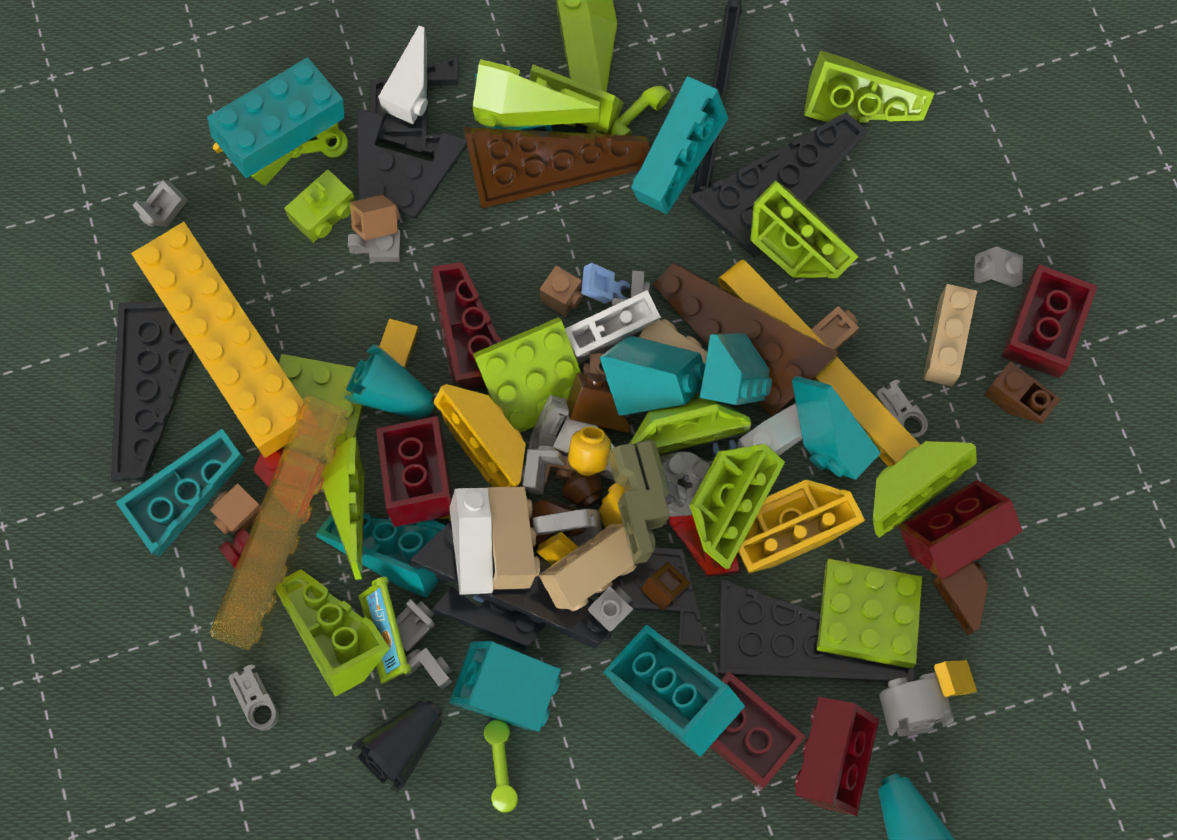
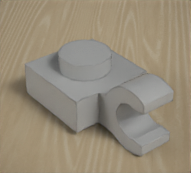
[348,230,401,262]

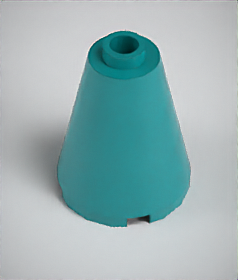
[345,345,435,420]
[878,774,956,840]

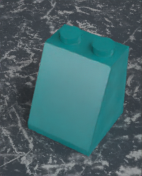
[600,336,705,416]
[449,641,561,732]

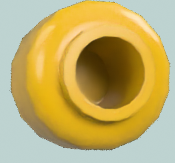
[568,426,611,476]

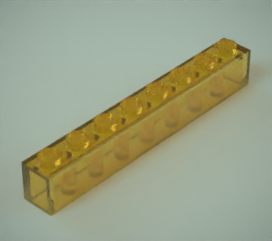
[209,395,348,651]

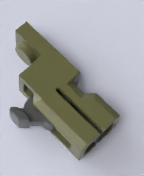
[608,440,687,564]

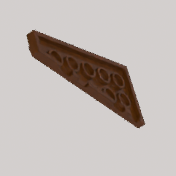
[463,127,650,208]
[653,263,841,417]

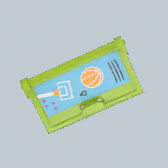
[359,577,412,684]

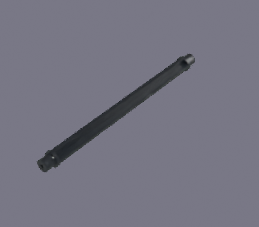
[692,0,742,194]

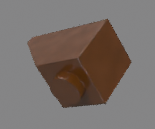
[566,373,630,433]
[932,561,988,636]

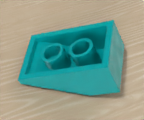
[792,376,881,480]

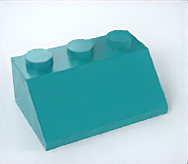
[700,333,772,405]

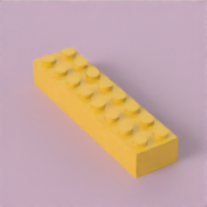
[131,222,318,458]

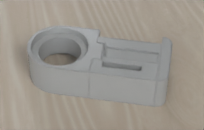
[875,380,928,440]
[529,395,569,450]
[532,509,598,535]
[228,664,279,731]

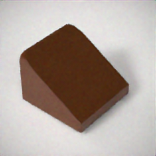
[641,561,691,610]

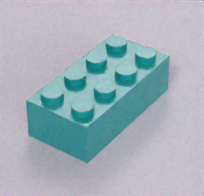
[207,57,344,178]
[603,624,745,757]

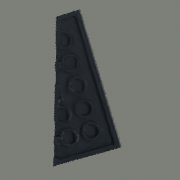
[688,112,868,259]
[111,301,194,482]
[409,521,616,649]
[718,578,915,682]

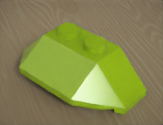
[750,180,859,278]
[629,395,751,455]
[873,441,977,538]
[689,444,785,569]

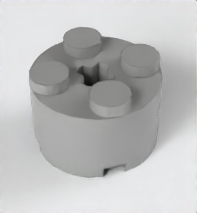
[659,452,710,517]
[879,672,954,736]

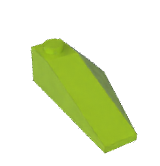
[556,0,617,92]
[804,51,935,123]
[473,59,600,128]
[317,437,365,580]
[273,569,389,697]

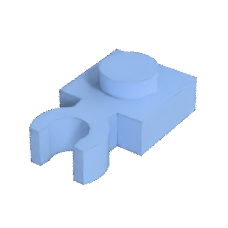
[581,263,630,304]

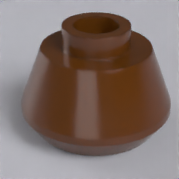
[562,473,603,509]

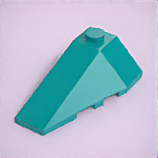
[316,513,446,598]

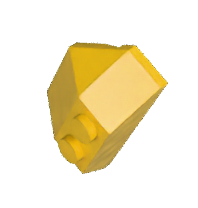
[433,384,526,487]
[738,480,865,573]

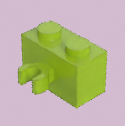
[284,170,355,243]

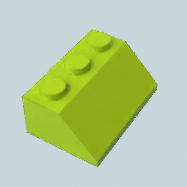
[529,65,624,135]

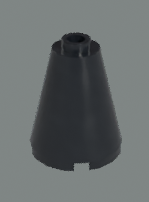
[352,700,442,793]

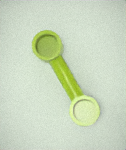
[611,86,671,136]
[484,720,518,813]

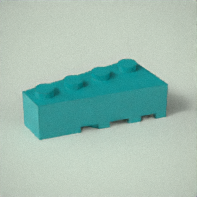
[631,76,729,215]
[116,429,246,557]

